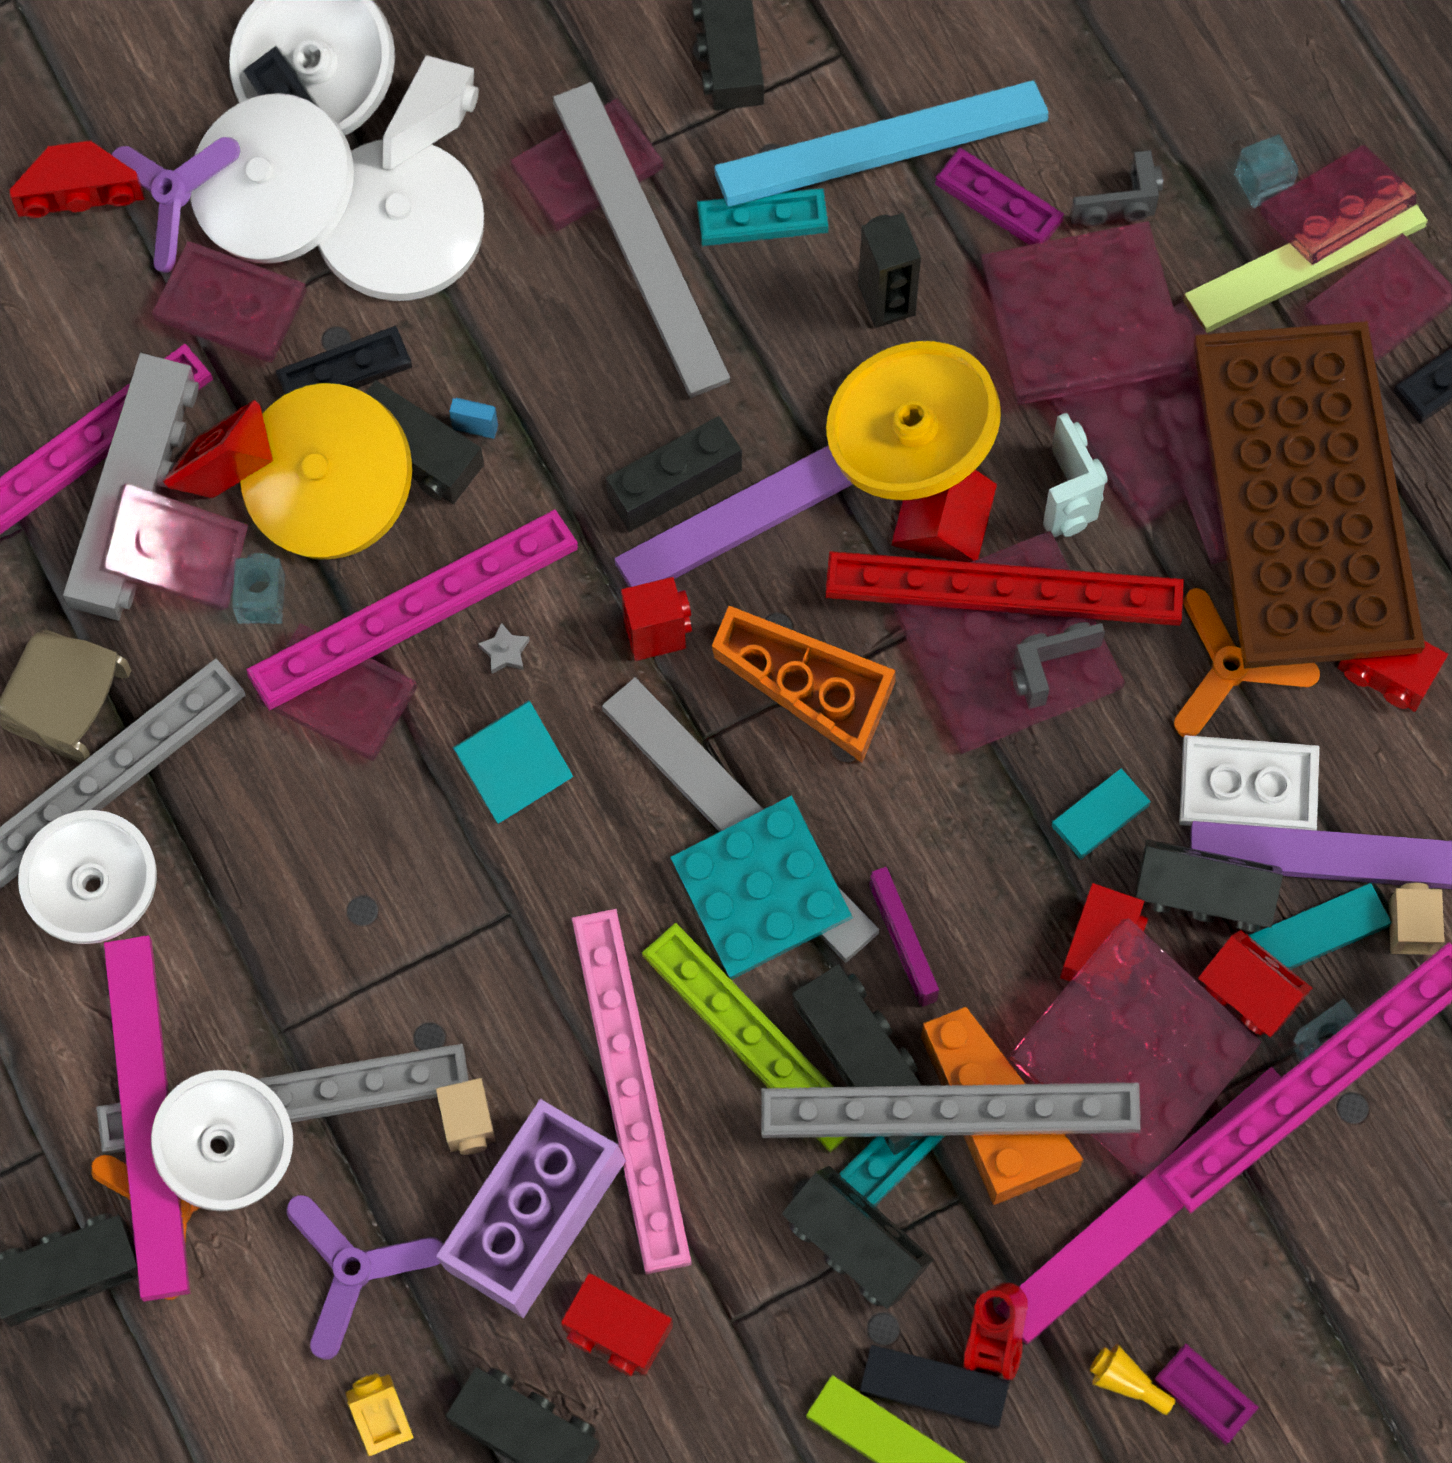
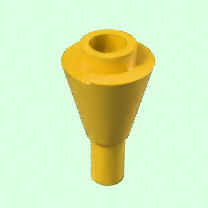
[1090,1344,1175,1415]

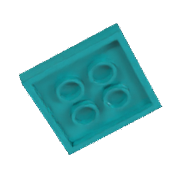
[670,795,854,980]

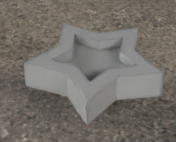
[478,623,530,674]

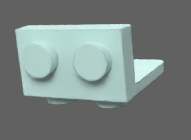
[1043,413,1107,539]

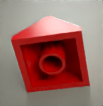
[163,400,273,498]
[892,469,997,563]

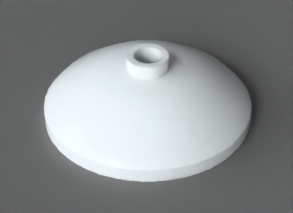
[18,810,157,944]
[151,1070,293,1211]

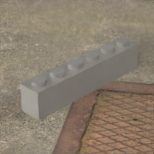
[63,353,199,621]

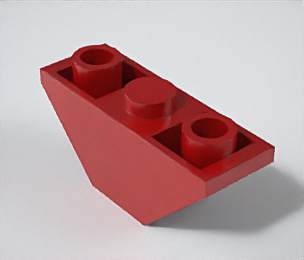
[10,141,145,218]

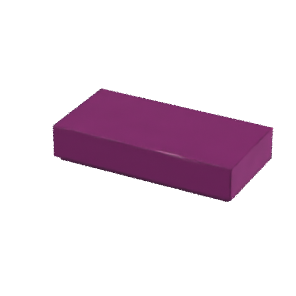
[1154,1343,1259,1445]

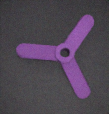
[112,137,240,273]
[287,1195,444,1360]

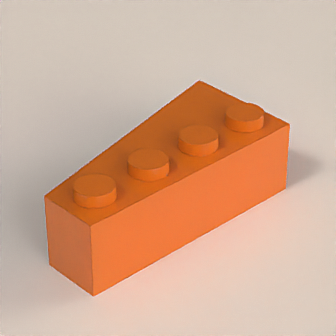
[712,606,896,763]
[921,1007,1084,1205]

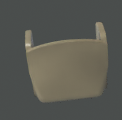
[0,630,132,763]

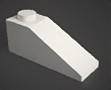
[383,56,479,170]

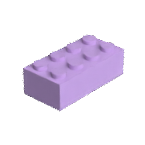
[436,1099,626,1318]

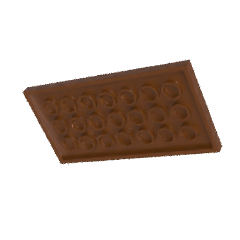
[1193,321,1425,669]

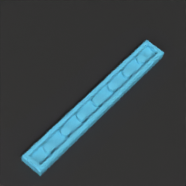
[714,80,1049,207]

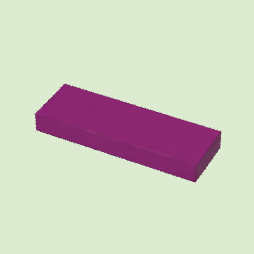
[935,147,1064,251]
[869,866,939,1007]

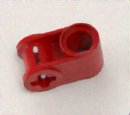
[964,1283,1028,1380]

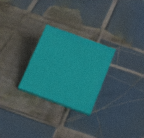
[452,700,574,824]

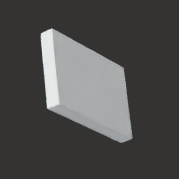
[1179,735,1319,831]

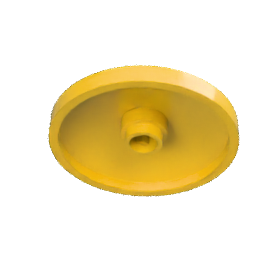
[826,341,1001,500]
[240,383,412,559]

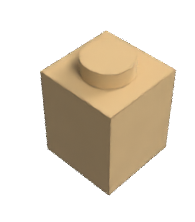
[1388,883,1444,955]
[436,1078,496,1155]

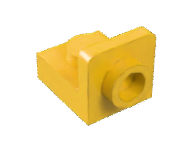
[346,1374,414,1456]

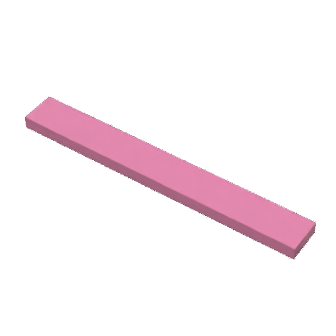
[572,909,691,1275]

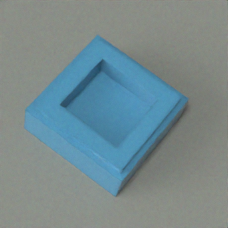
[449,398,498,439]

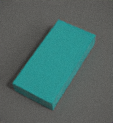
[1051,768,1151,860]

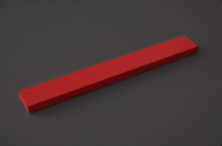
[825,551,1184,626]

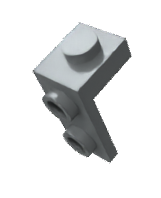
[1070,150,1163,226]
[1011,622,1105,709]

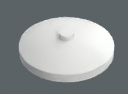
[230,0,395,135]
[190,94,354,264]
[317,140,484,301]

